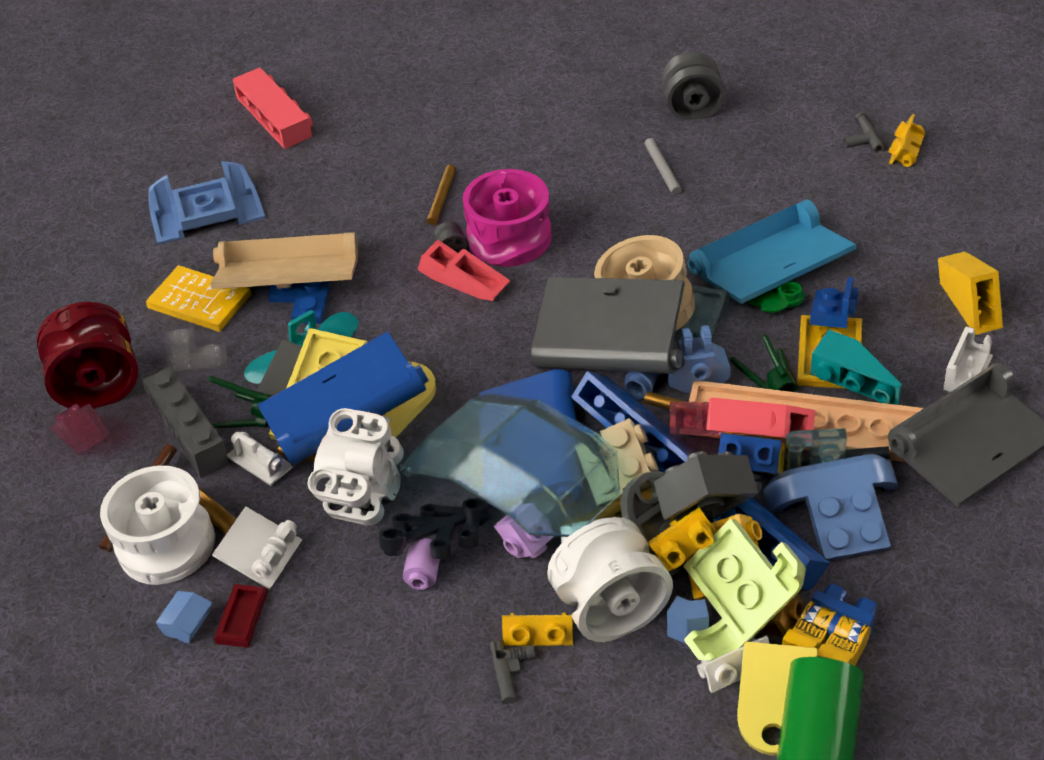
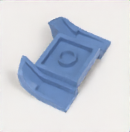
[148,161,266,245]

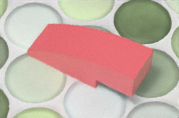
[418,240,510,301]

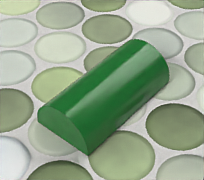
[776,657,864,760]

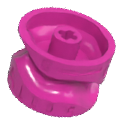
[463,169,552,267]

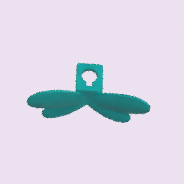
[244,310,359,384]

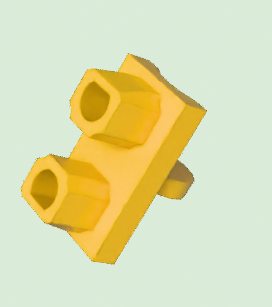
[648,507,717,572]

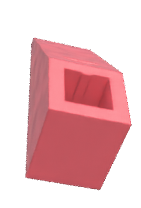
[706,397,815,445]

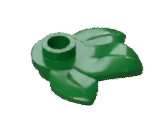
[748,281,805,313]

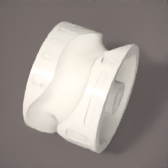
[100,466,215,585]
[547,517,673,642]

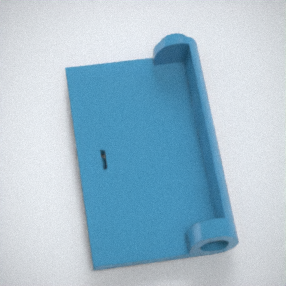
[688,199,857,304]

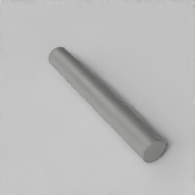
[644,138,682,195]

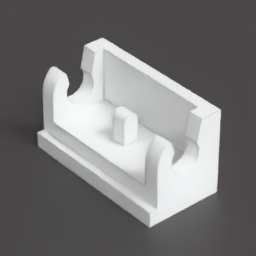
[943,327,993,391]

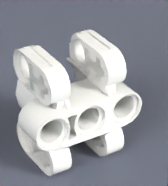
[308,408,404,525]

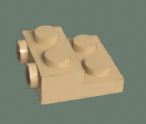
[574,418,659,508]

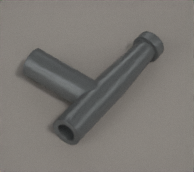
[843,112,884,152]

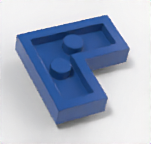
[268,281,331,324]

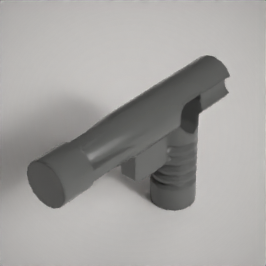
[490,640,535,705]

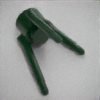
[730,335,798,392]
[208,376,270,428]

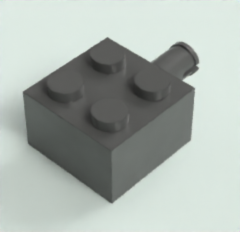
[654,451,762,520]

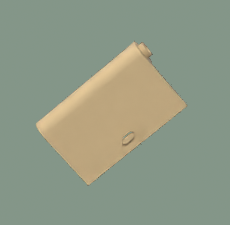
[210,232,358,289]

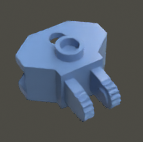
[668,325,731,393]

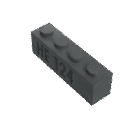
[142,367,229,478]

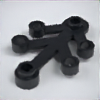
[379,498,492,559]

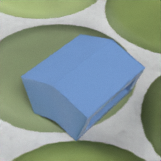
[156,591,212,644]
[667,596,709,644]

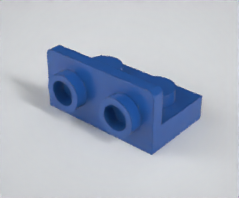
[810,277,859,328]

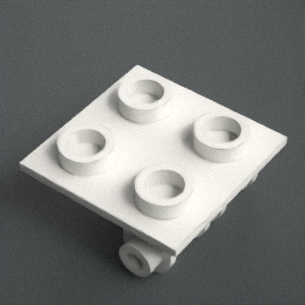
[212,506,302,589]

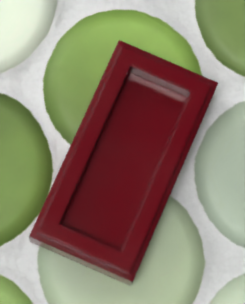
[214,584,268,648]

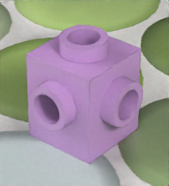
[494,503,555,558]

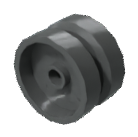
[661,51,725,120]

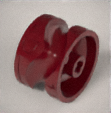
[36,302,138,411]

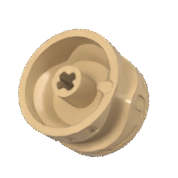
[594,235,695,331]

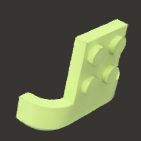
[683,519,806,661]

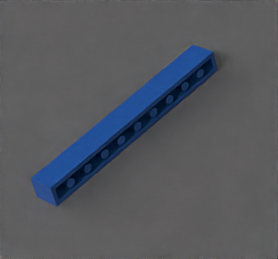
[571,371,830,590]

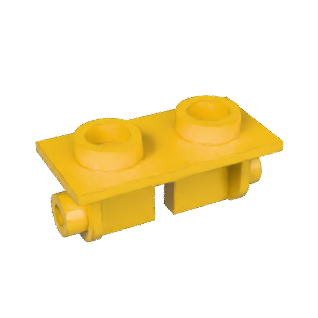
[888,114,925,167]
[502,612,573,646]

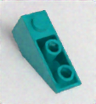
[810,329,902,405]

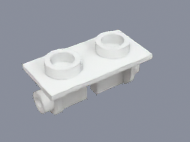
[227,432,293,486]
[697,636,769,693]

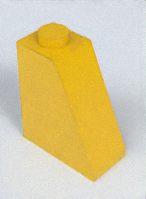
[938,251,1003,335]

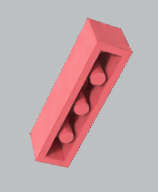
[233,67,313,149]

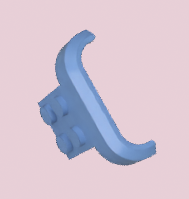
[763,454,898,561]

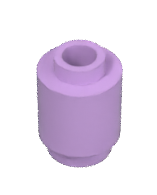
[402,538,440,590]

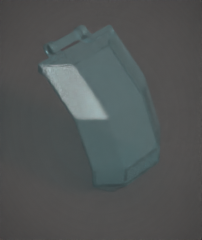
[399,393,620,537]

